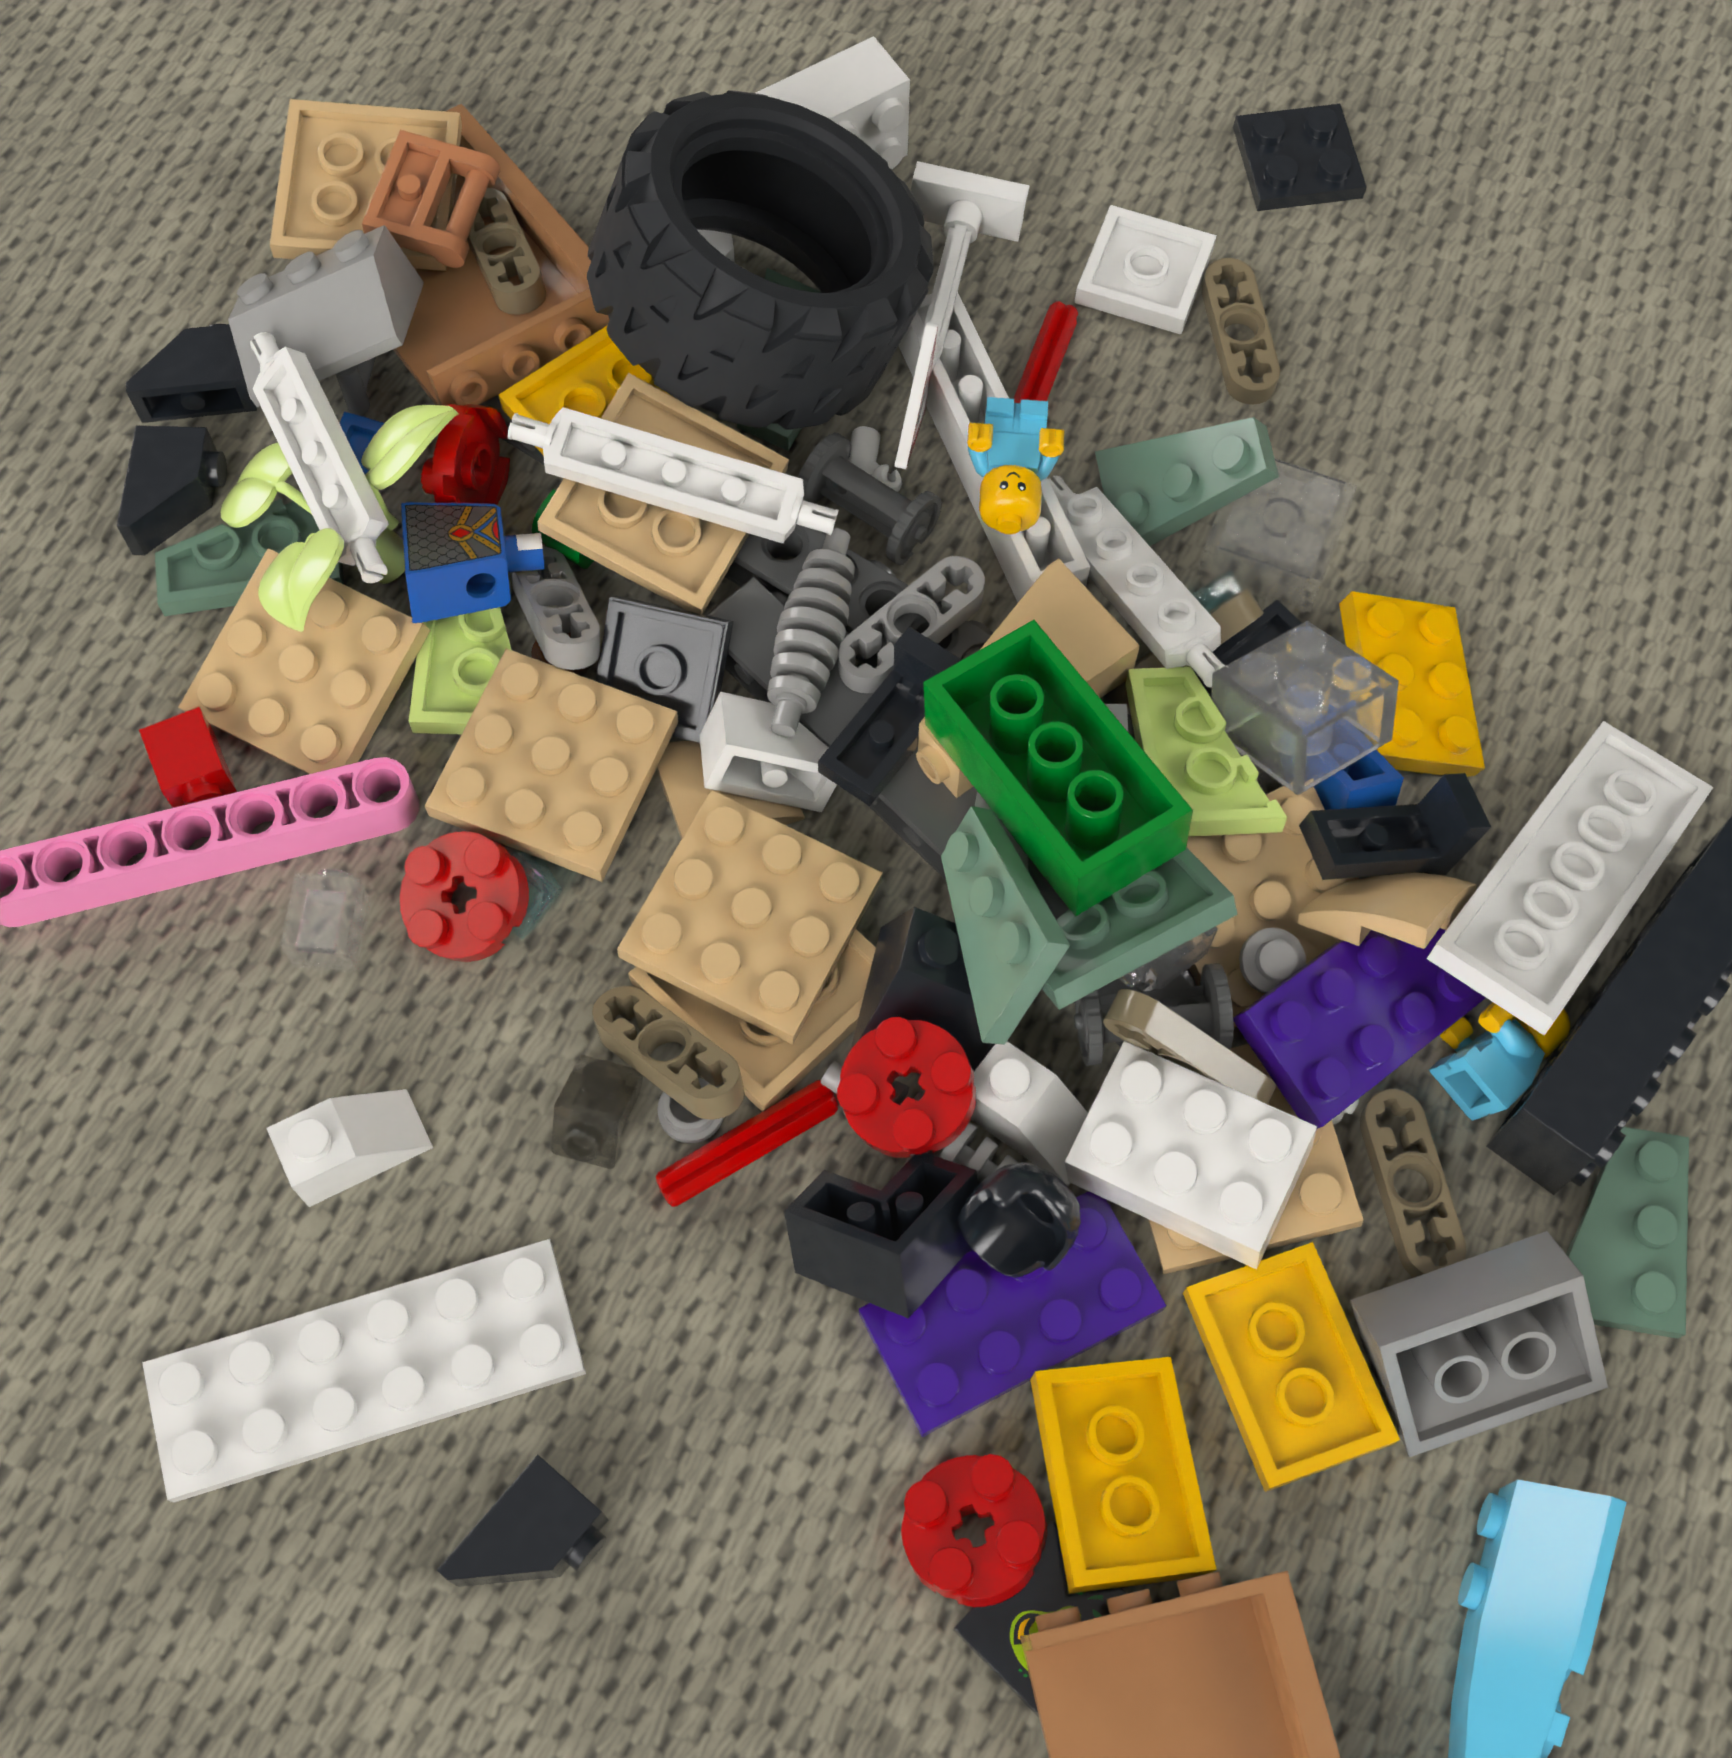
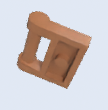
[362,129,500,268]

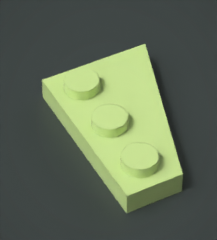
[409,607,512,735]
[1125,667,1287,837]

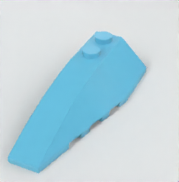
[1448,1479,1627,1758]

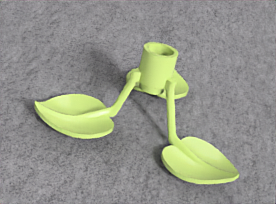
[220,405,459,632]

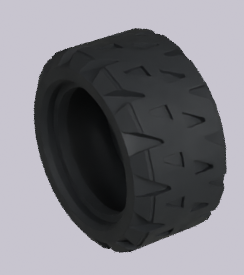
[587,90,934,430]

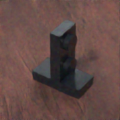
[818,626,962,806]
[1299,773,1491,880]

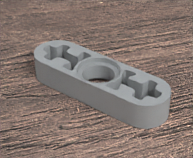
[512,547,600,670]
[838,556,985,693]

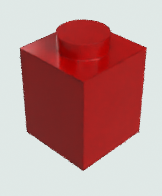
[139,707,237,808]

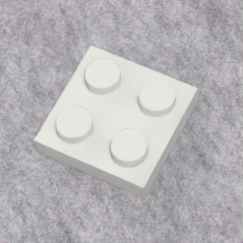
[1075,205,1217,335]

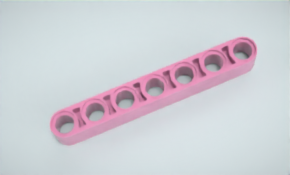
[0,757,419,927]

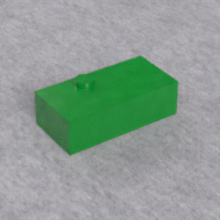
[924,619,1193,917]

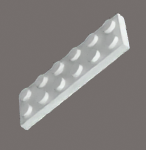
[1427,721,1713,1035]
[142,1239,586,1503]

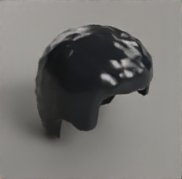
[958,1162,1081,1278]

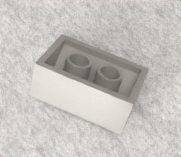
[228,225,424,407]
[1351,1231,1608,1457]

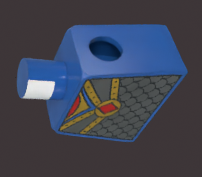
[401,502,545,623]

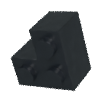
[784,1152,978,1319]

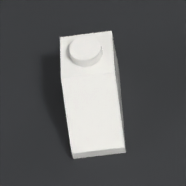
[699,692,837,812]
[971,1041,1088,1187]
[266,1089,433,1207]

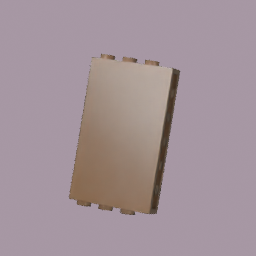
[393,104,609,406]
[1020,1571,1340,1758]

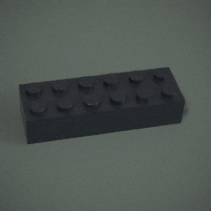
[1486,816,1732,1195]

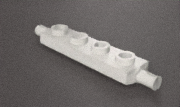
[250,332,389,583]
[508,407,839,544]
[1048,476,1228,687]

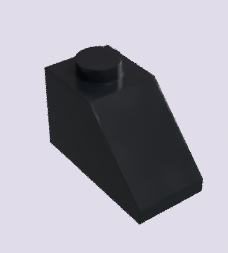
[126,324,257,423]
[117,425,227,556]
[437,1455,608,1587]

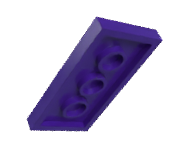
[1233,928,1486,1129]
[858,1191,1167,1437]

